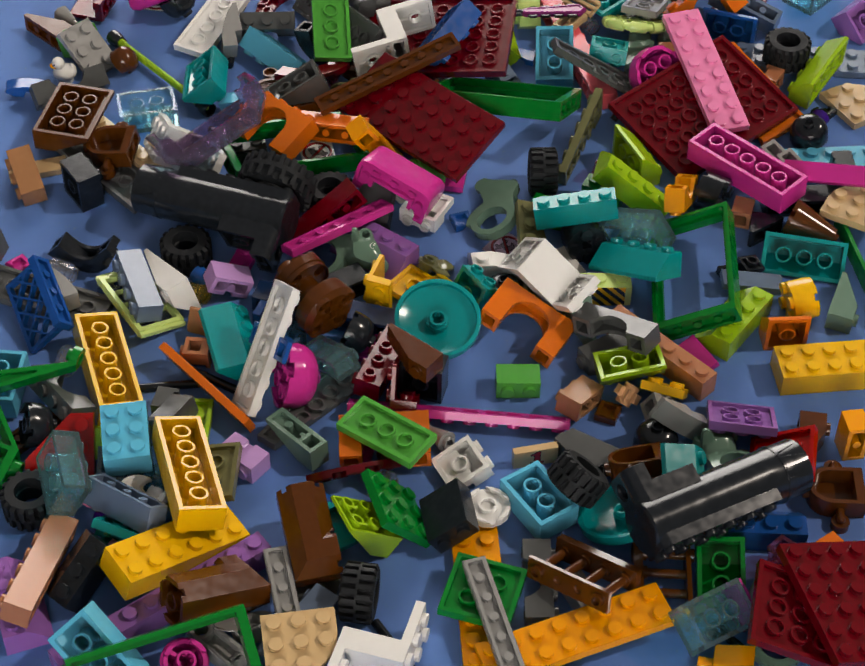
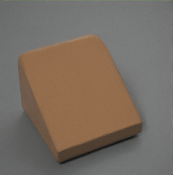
[187,306,205,336]

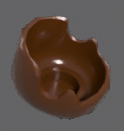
[110,46,139,74]

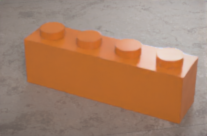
[301,110,369,145]

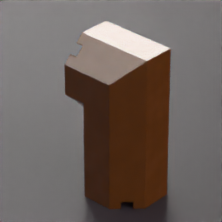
[276,481,343,588]
[159,554,271,625]

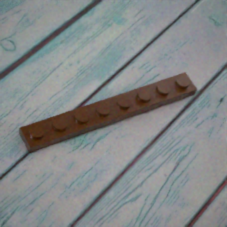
[313,32,461,116]

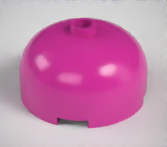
[628,45,679,88]
[271,343,321,409]

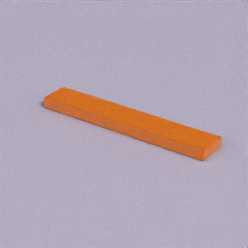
[158,342,256,433]

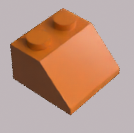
[758,316,812,350]

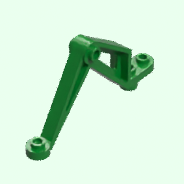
[0,345,86,490]

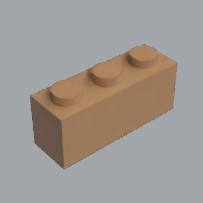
[5,144,48,207]

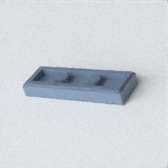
[720,269,783,295]

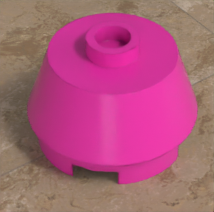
[160,638,209,666]

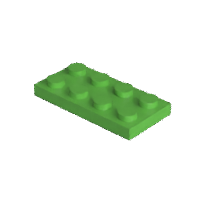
[311,0,352,62]
[336,395,437,469]

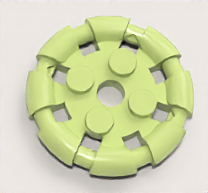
[601,14,666,34]

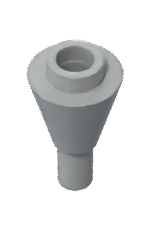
[54,6,78,25]
[429,424,455,452]

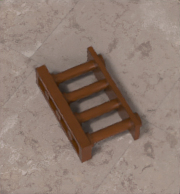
[527,534,642,614]
[631,542,698,632]

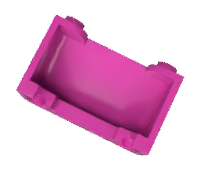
[352,146,445,225]

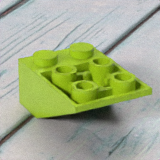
[330,495,403,558]

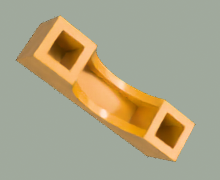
[345,115,404,157]
[664,173,698,216]

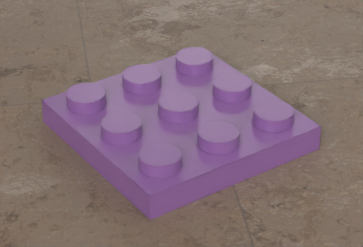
[706,400,778,439]

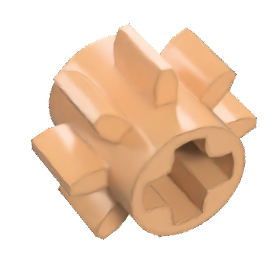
[613,381,642,408]

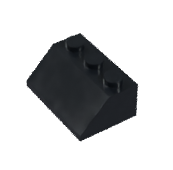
[46,528,109,613]

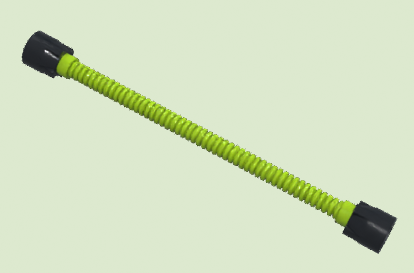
[106,30,216,117]

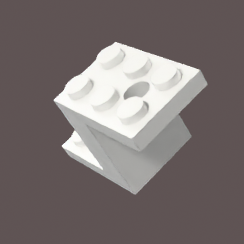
[350,0,436,77]
[143,112,227,174]
[498,237,601,313]
[327,600,430,666]

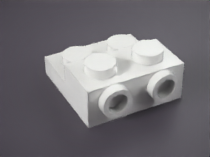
[399,194,454,233]
[431,435,495,487]

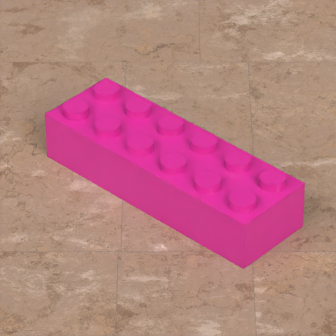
[687,122,808,214]

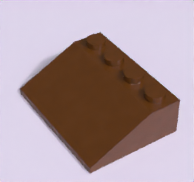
[32,82,115,151]

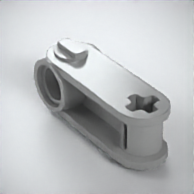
[185,624,248,666]

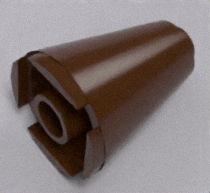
[781,199,839,241]

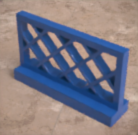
[5,255,74,355]

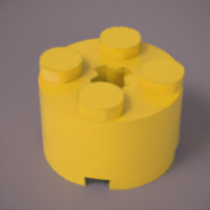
[778,277,820,318]

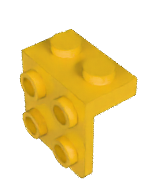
[363,254,392,308]

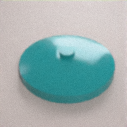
[394,279,481,359]
[578,482,633,545]

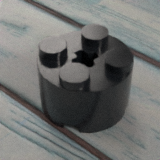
[693,171,734,210]
[560,222,607,264]

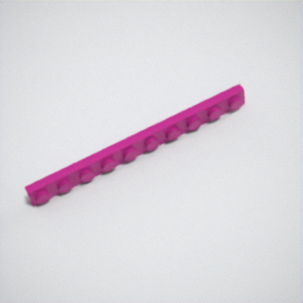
[347,398,570,433]

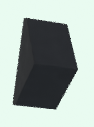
[747,211,784,247]

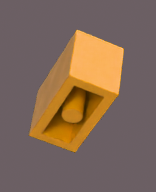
[834,409,865,461]

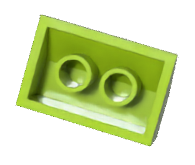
[612,124,662,185]
[593,344,667,385]

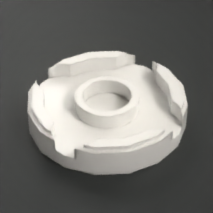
[471,487,511,528]

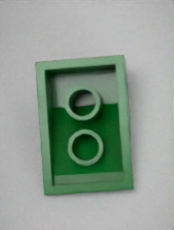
[694,536,746,609]

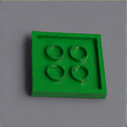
[361,468,430,548]
[437,552,527,626]

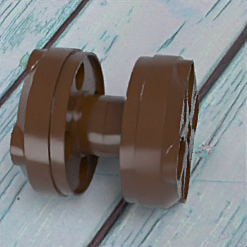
[269,251,355,338]

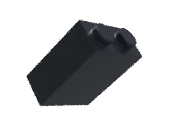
[419,478,480,553]

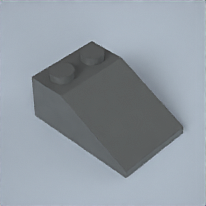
[265,59,330,105]

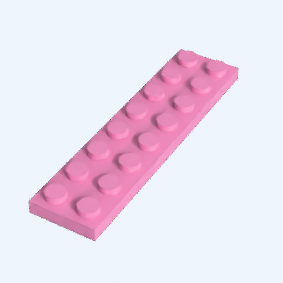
[662,8,750,133]

